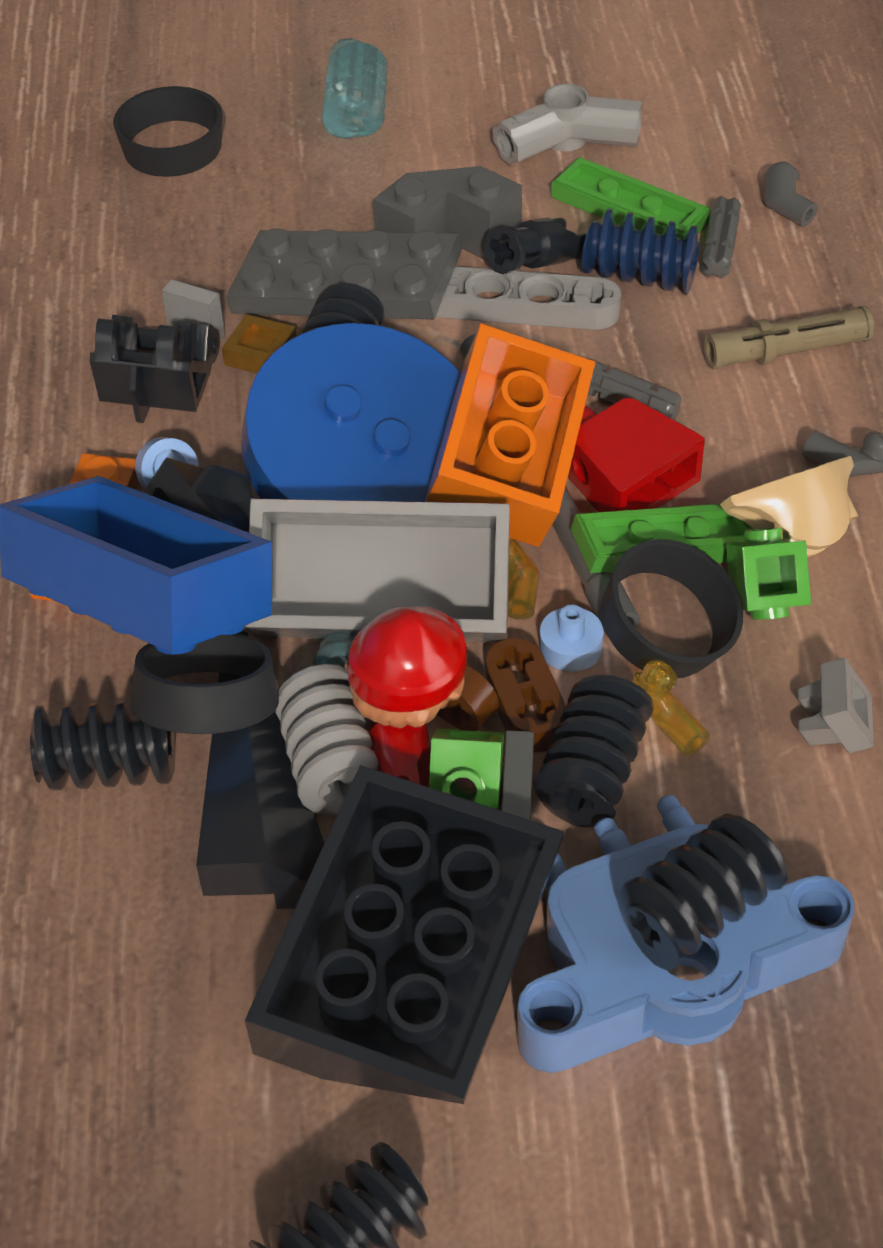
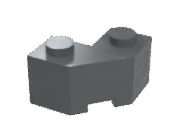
[373,166,522,261]

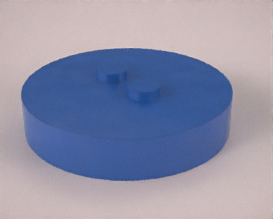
[241,323,460,502]

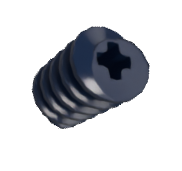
[582,208,700,295]

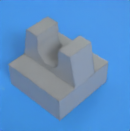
[798,657,874,754]

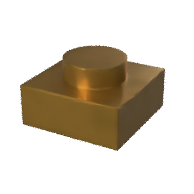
[222,314,297,374]

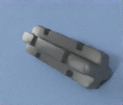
[701,196,741,279]
[588,359,681,420]

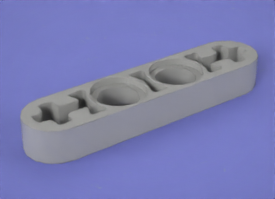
[436,266,621,330]

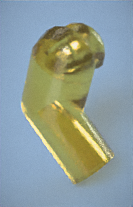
[632,660,710,756]

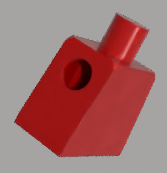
[568,398,705,512]

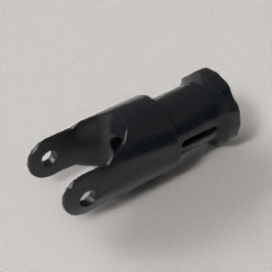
[484,217,587,274]

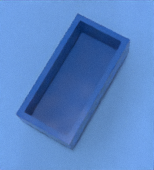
[0,476,272,654]

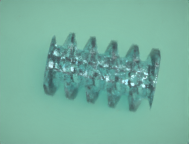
[322,38,388,138]

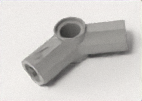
[493,83,643,166]

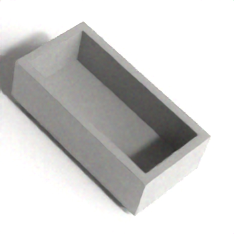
[245,499,510,642]

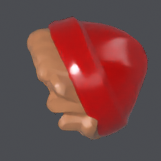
[345,606,468,728]

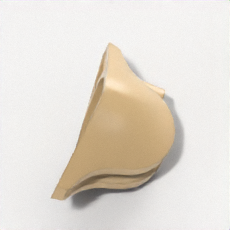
[720,456,858,558]

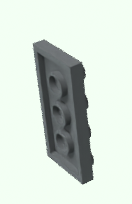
[226,229,462,320]

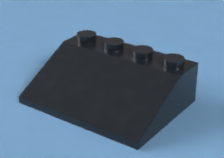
[245,765,564,1104]

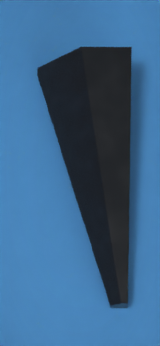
[196,630,324,909]

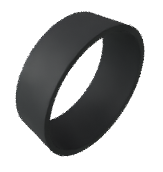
[113,86,222,177]
[601,539,743,678]
[130,633,279,734]

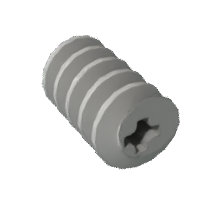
[275,664,379,816]

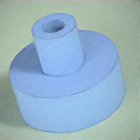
[135,437,199,488]
[539,605,604,672]

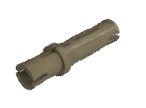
[704,305,874,369]

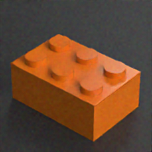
[425,323,595,547]

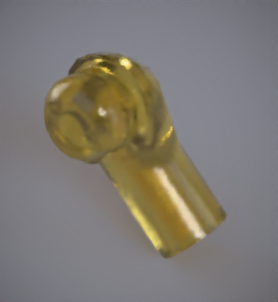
[508,538,540,620]

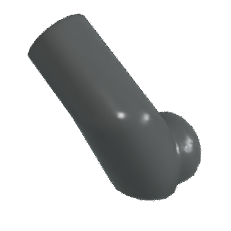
[763,161,817,227]
[802,430,883,477]

